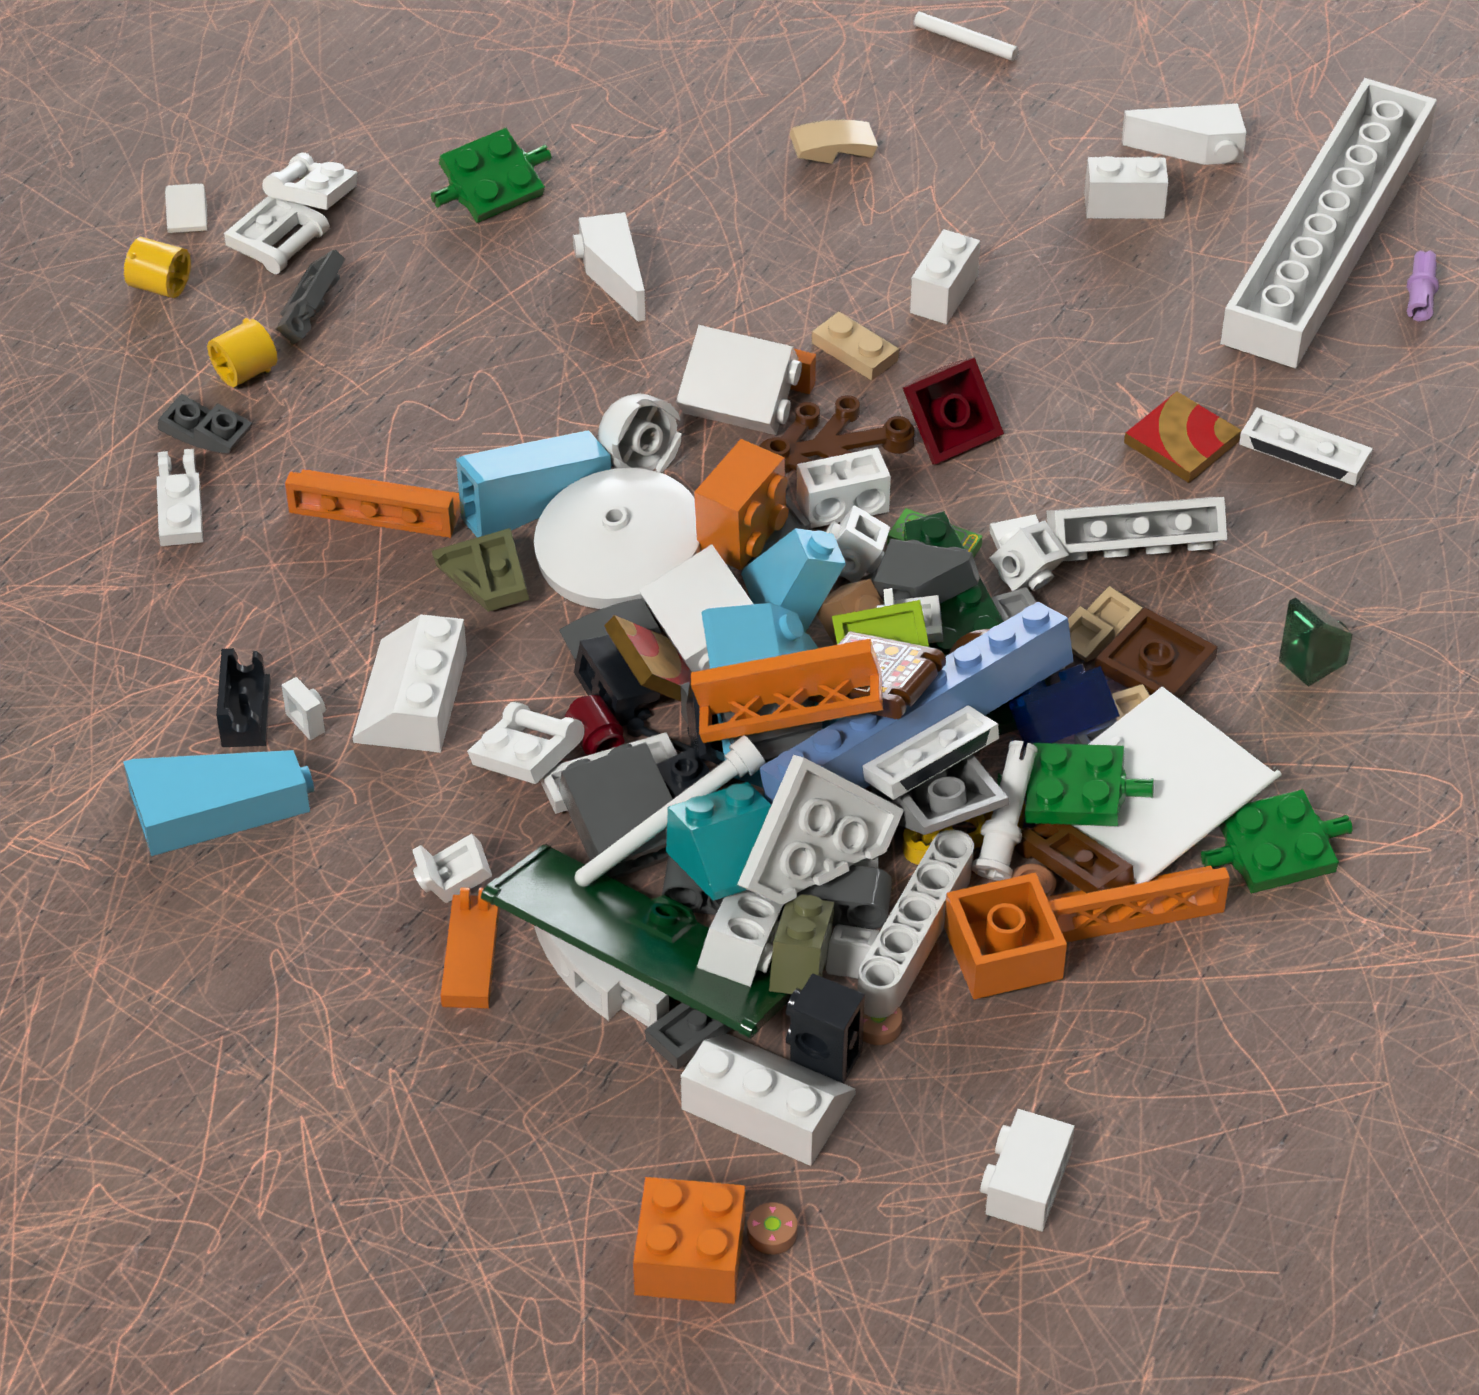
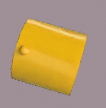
[124,237,191,298]
[207,318,278,387]

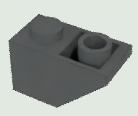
[874,539,980,604]

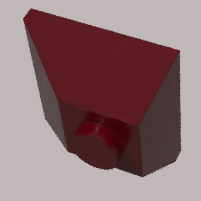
[903,357,1004,465]

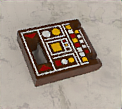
[808,631,946,719]

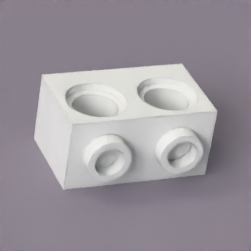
[796,447,891,528]
[697,890,783,987]

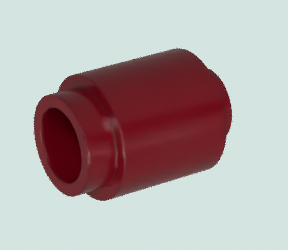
[565,695,625,755]

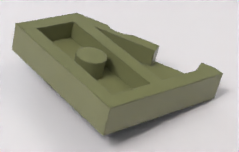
[432,528,530,612]

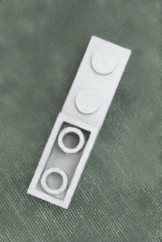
[534,926,669,1027]

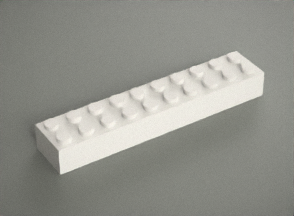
[1220,78,1437,368]

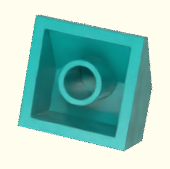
[666,782,771,901]

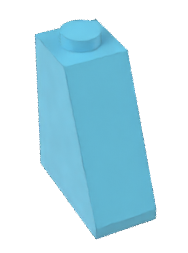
[741,528,846,633]

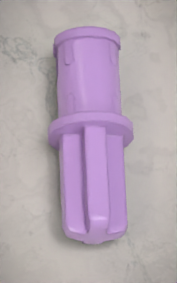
[1407,250,1439,321]

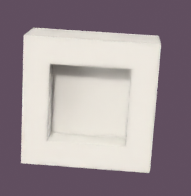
[282,677,326,740]

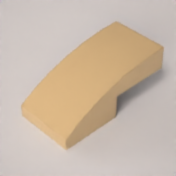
[789,120,878,164]
[1068,586,1143,662]

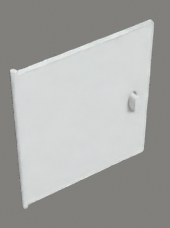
[1072,687,1281,884]

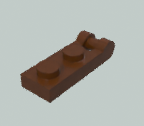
[1014,823,1134,893]

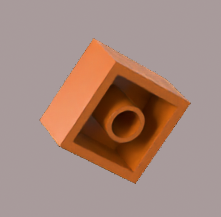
[694,439,789,570]
[944,872,1067,1000]
[633,1177,745,1304]

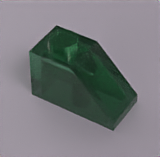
[1279,597,1353,687]

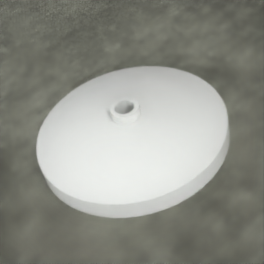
[534,468,701,609]

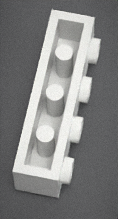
[1046,497,1227,561]

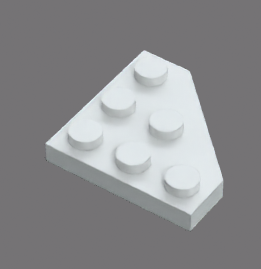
[737,755,904,905]

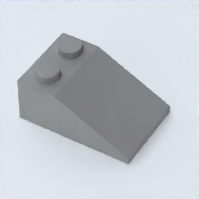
[871,754,1009,835]

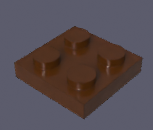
[1094,607,1218,699]

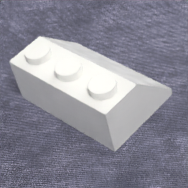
[353,614,467,753]
[681,1034,855,1166]

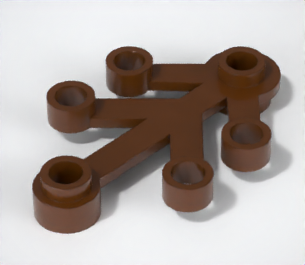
[759,395,915,474]

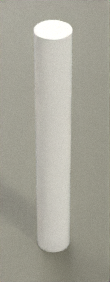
[914,12,1018,61]

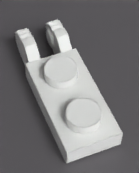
[156,449,203,546]

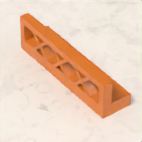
[285,469,461,538]
[691,638,883,743]
[1047,866,1230,943]

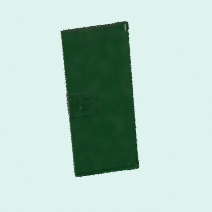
[481,844,792,1039]

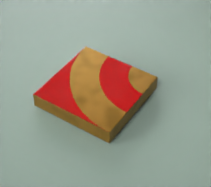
[1124,391,1242,483]
[604,615,691,702]

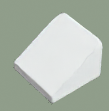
[165,184,207,233]
[826,924,879,979]

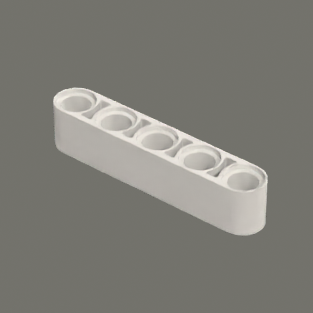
[857,829,974,1018]

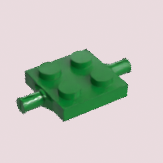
[431,127,551,223]
[997,743,1154,826]
[1201,789,1353,894]

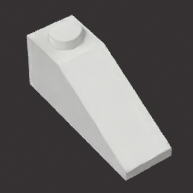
[1122,103,1246,165]
[573,213,645,321]

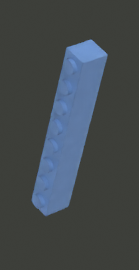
[759,602,1074,805]

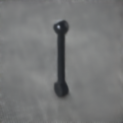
[627,718,706,762]

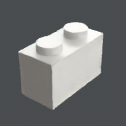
[1085,156,1168,219]
[910,229,980,324]
[980,1109,1075,1232]

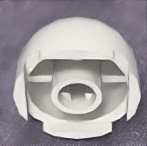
[598,393,682,473]

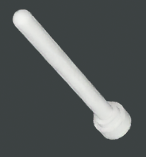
[574,735,766,887]

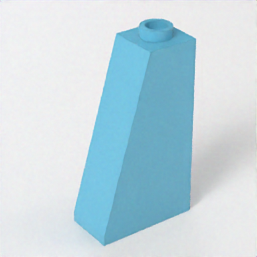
[456,430,613,537]
[123,750,315,856]

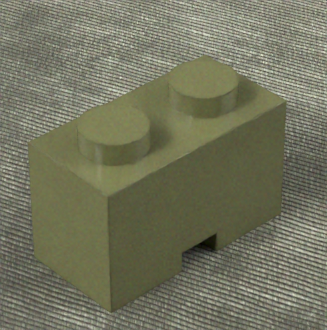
[769,895,835,994]

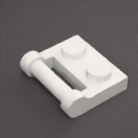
[262,153,357,210]
[224,196,330,274]
[467,702,585,784]

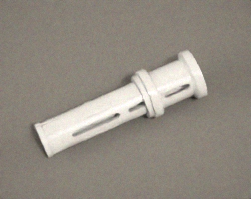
[971,740,1038,881]

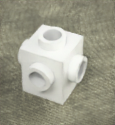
[826,505,890,582]
[989,521,1069,591]

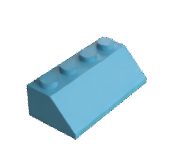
[701,603,816,788]

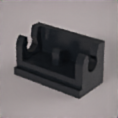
[574,635,661,726]
[216,648,271,747]

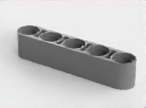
[662,856,893,929]

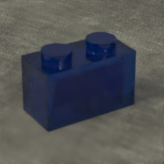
[1008,663,1120,748]

